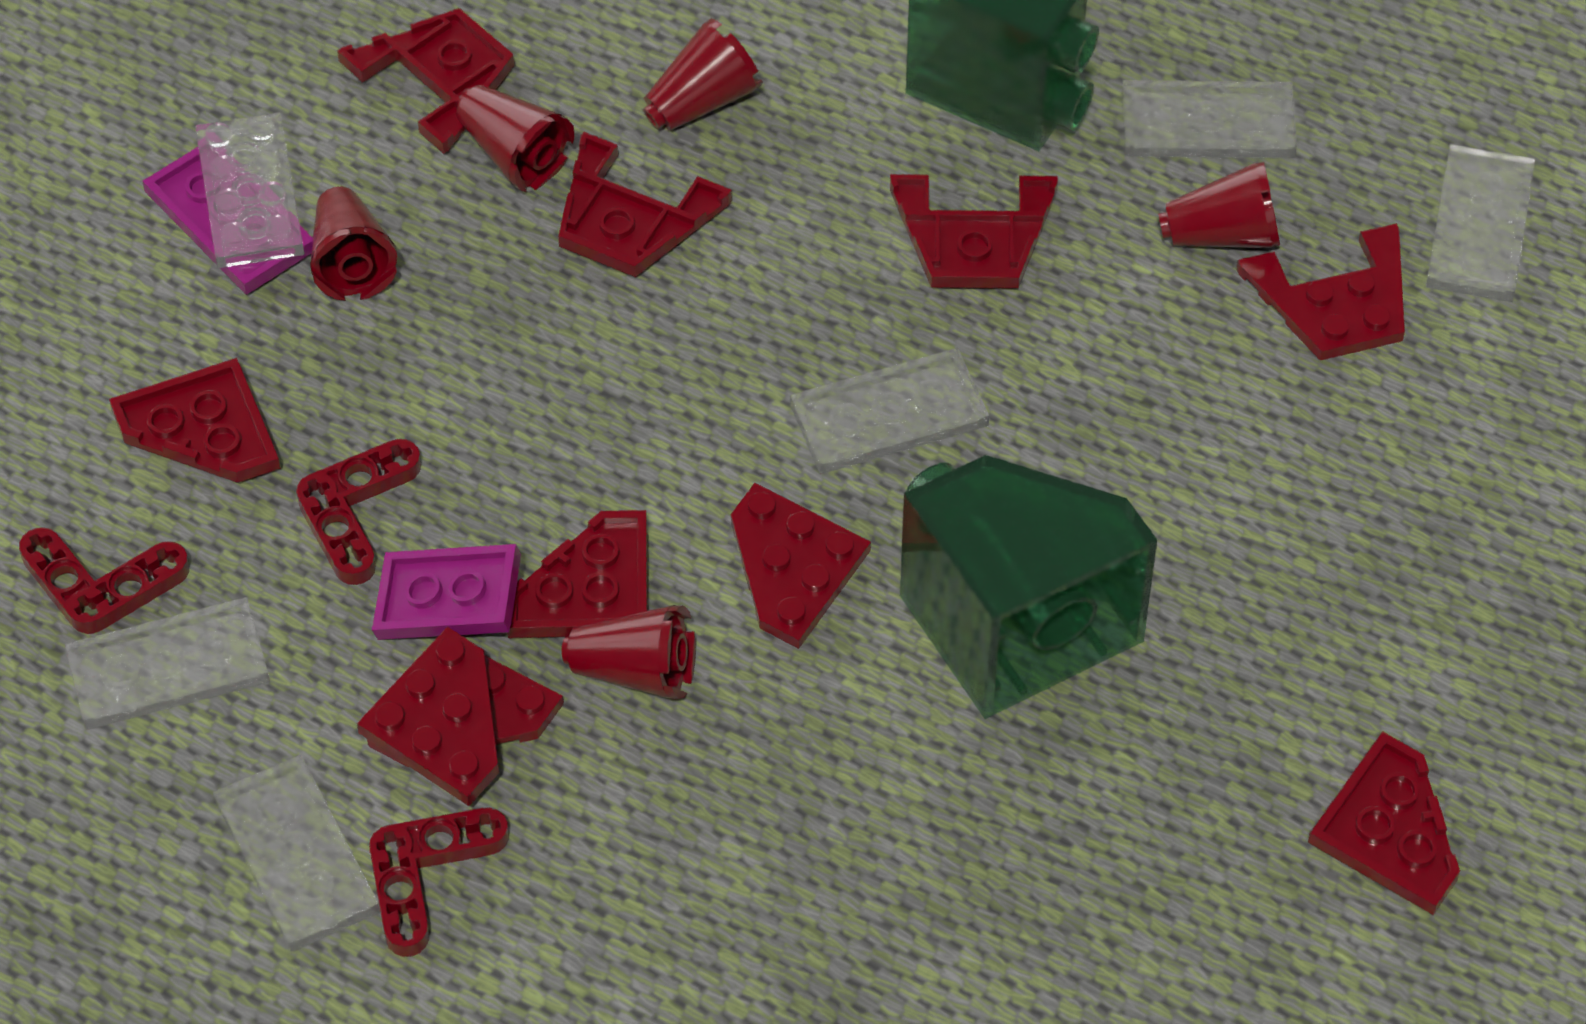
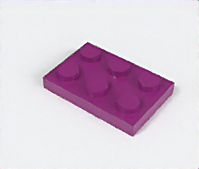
[372,544,521,640]

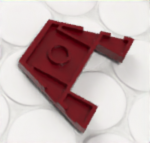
[337,8,515,154]
[558,132,732,277]
[890,174,1058,288]
[1236,223,1405,361]

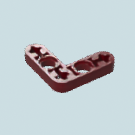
[296,439,421,585]
[19,527,190,634]
[369,808,509,957]

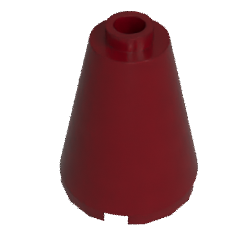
[643,18,763,131]
[457,85,575,192]
[1158,162,1280,248]
[310,186,398,301]
[562,605,696,699]

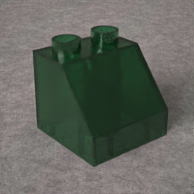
[905,0,1099,152]
[900,455,1158,719]

